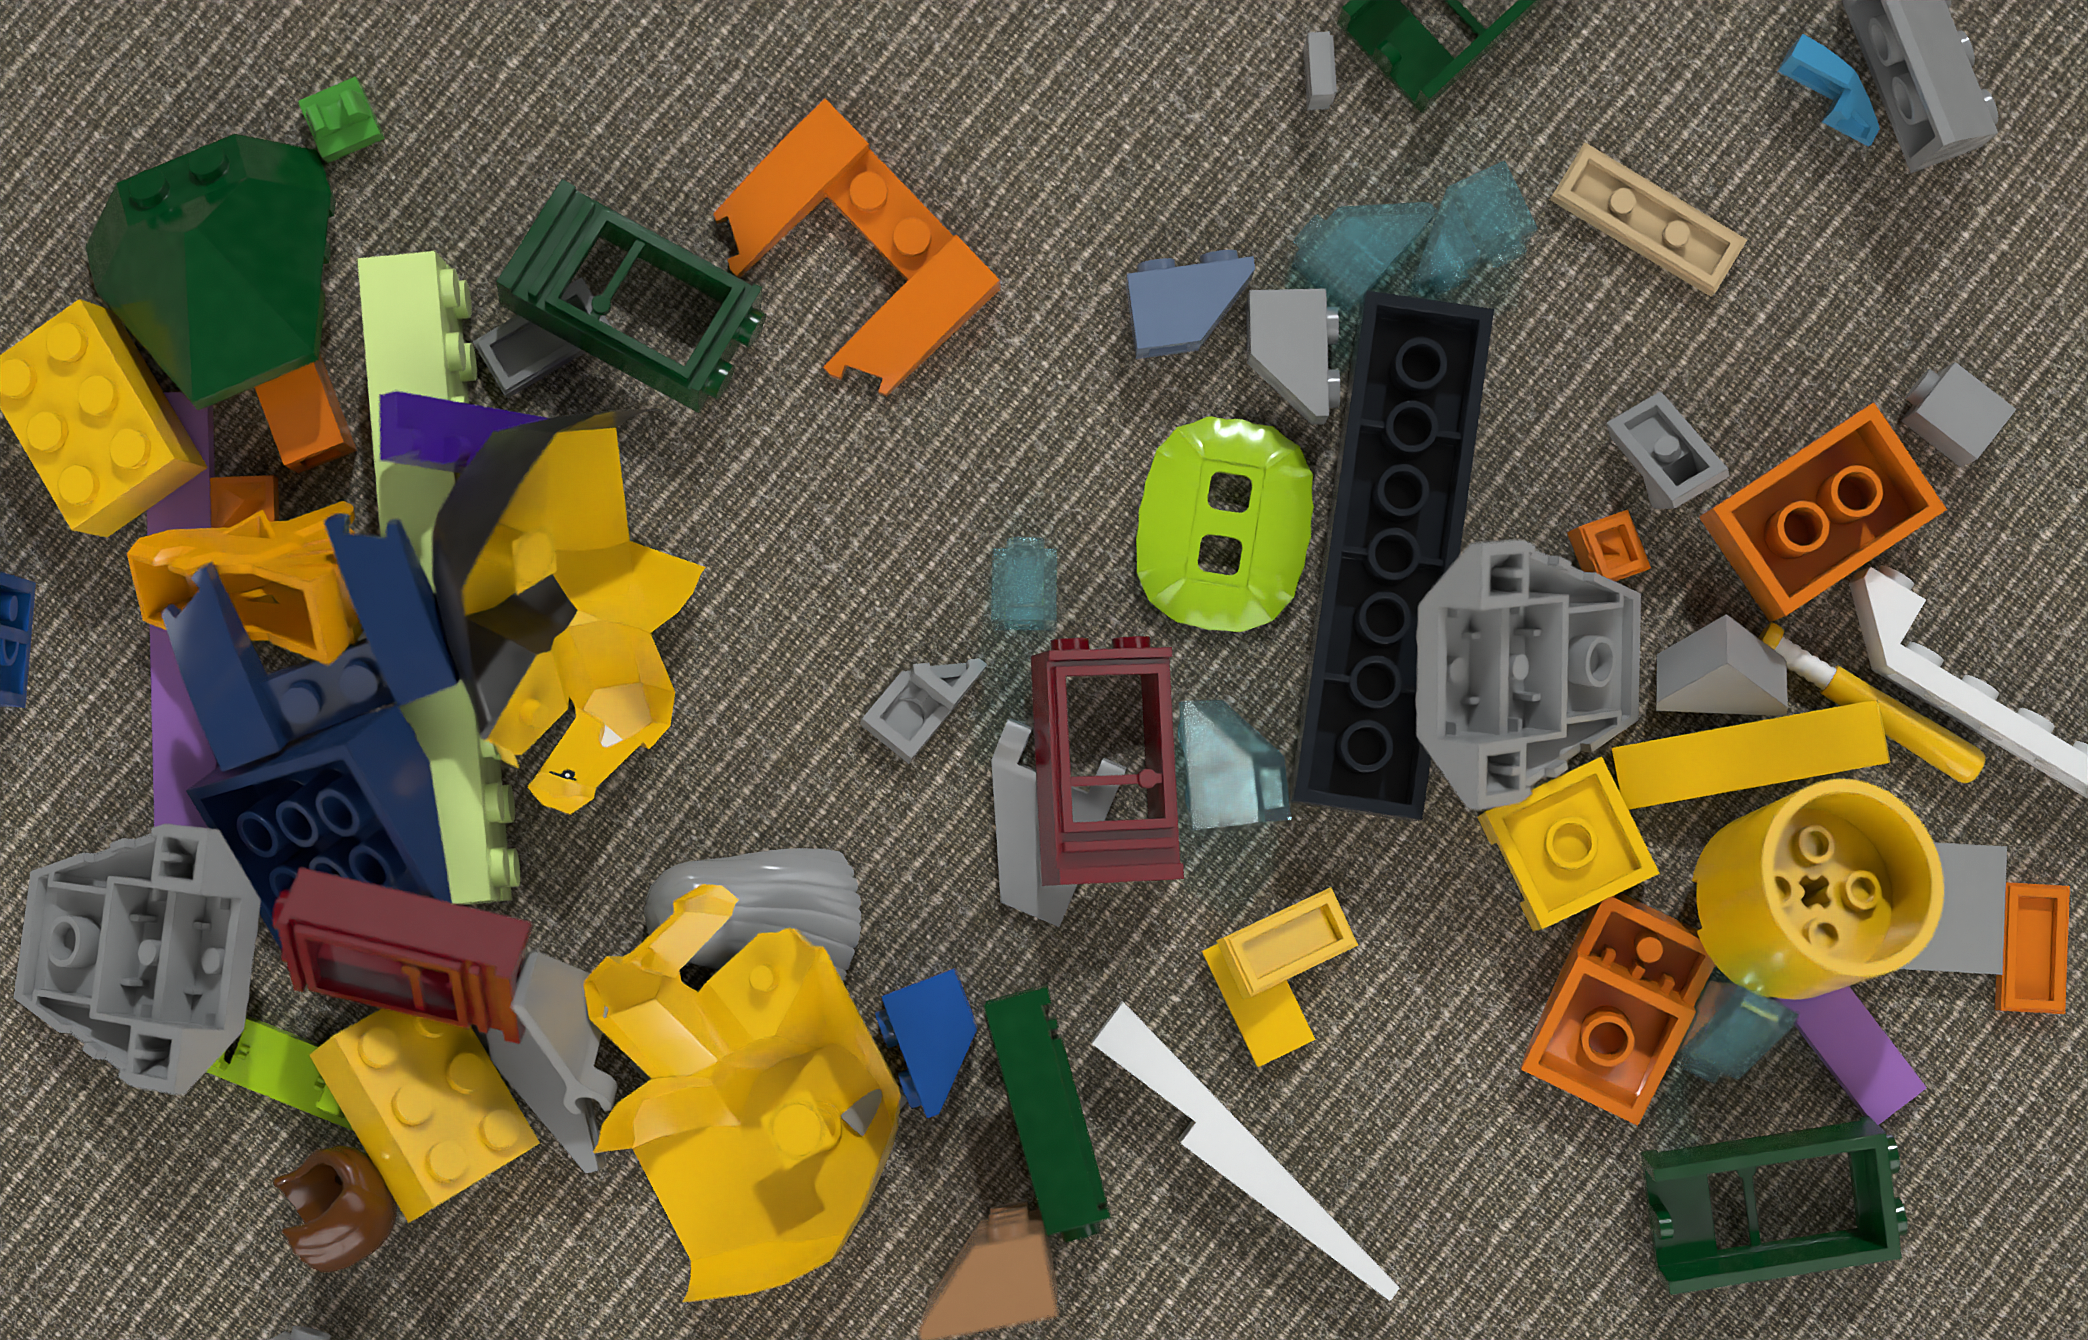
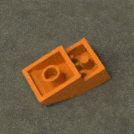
[1520,893,1715,1126]

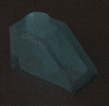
[1292,202,1438,315]
[991,537,1057,631]

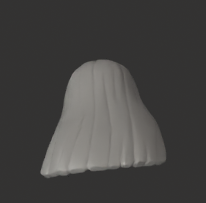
[644,848,861,982]

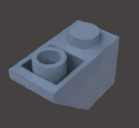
[1125,250,1255,359]

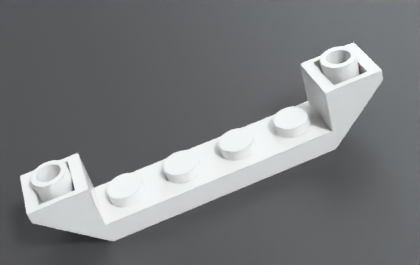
[1849,565,2088,799]

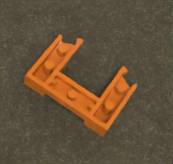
[713,98,1001,396]

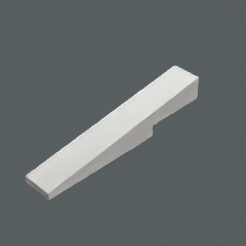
[1091,1001,1399,1301]

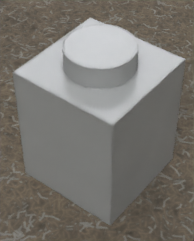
[1900,362,2016,467]

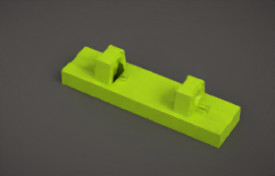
[206,1015,354,1131]

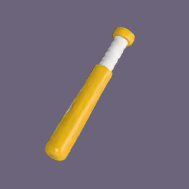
[1758,622,1985,783]

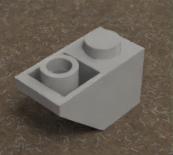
[1246,289,1340,425]

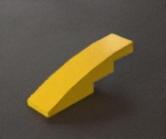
[1612,700,1890,810]

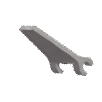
[991,718,1127,927]
[511,952,617,1114]

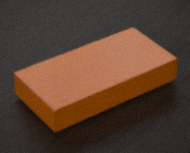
[1995,882,2070,1014]

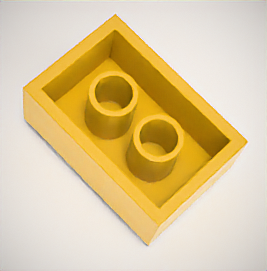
[0,299,208,538]
[309,1008,540,1223]

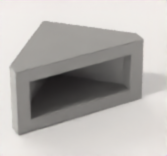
[1656,614,1788,716]

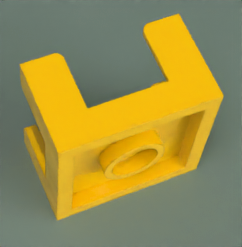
[1477,756,1660,932]

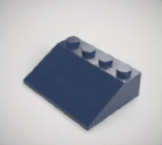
[186,705,452,951]

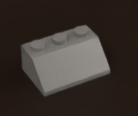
[1842,0,1998,173]

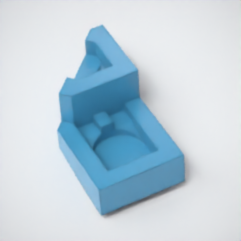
[1778,34,1880,147]

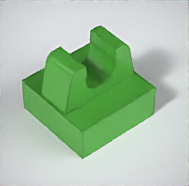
[298,76,385,163]

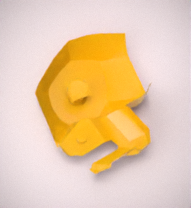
[583,884,901,1302]

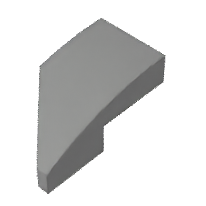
[859,659,987,764]

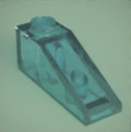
[1676,981,1799,1084]

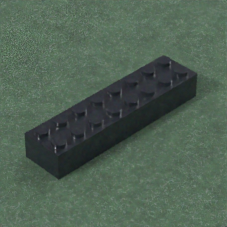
[1288,290,1494,822]

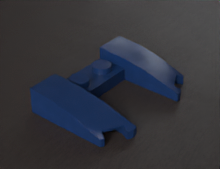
[161,513,461,772]

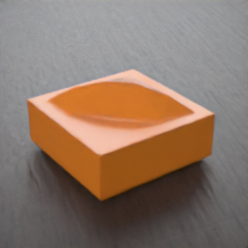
[210,475,279,528]
[1567,510,1651,582]

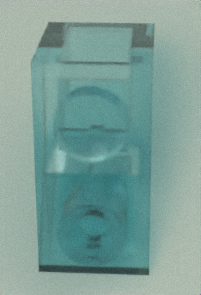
[1410,160,1538,295]
[1178,700,1291,830]

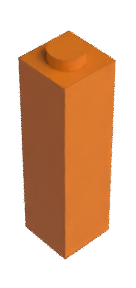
[255,352,357,473]

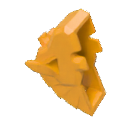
[127,501,364,666]

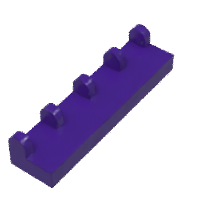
[379,391,548,473]

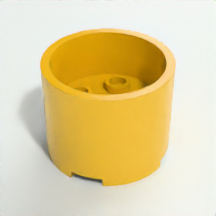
[1692,779,1944,1000]

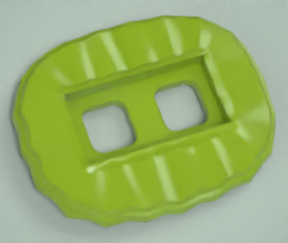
[1136,416,1314,632]

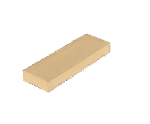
[1549,142,1747,297]

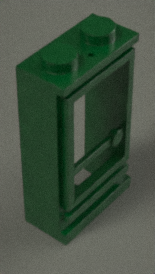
[1337,0,1544,114]
[496,179,767,413]
[983,984,1111,1243]
[1640,1116,1908,1295]

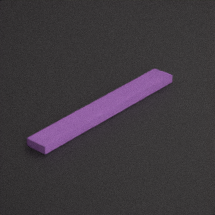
[147,392,219,829]

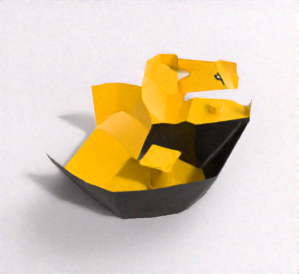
[432,409,706,814]

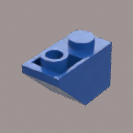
[875,967,978,1118]

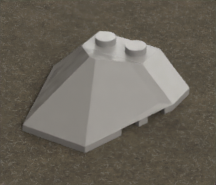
[1415,539,1641,810]
[14,824,261,1095]

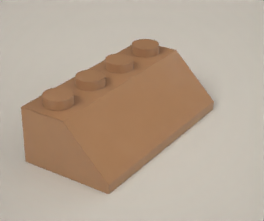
[919,1201,1057,1340]

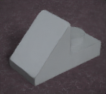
[1606,391,1730,509]

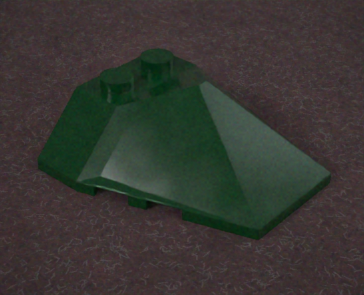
[85,133,336,410]

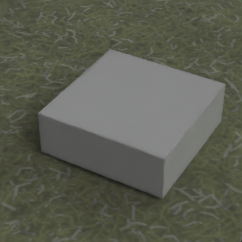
[1303,31,1337,110]

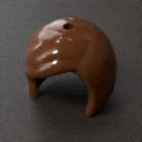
[272,1145,397,1272]

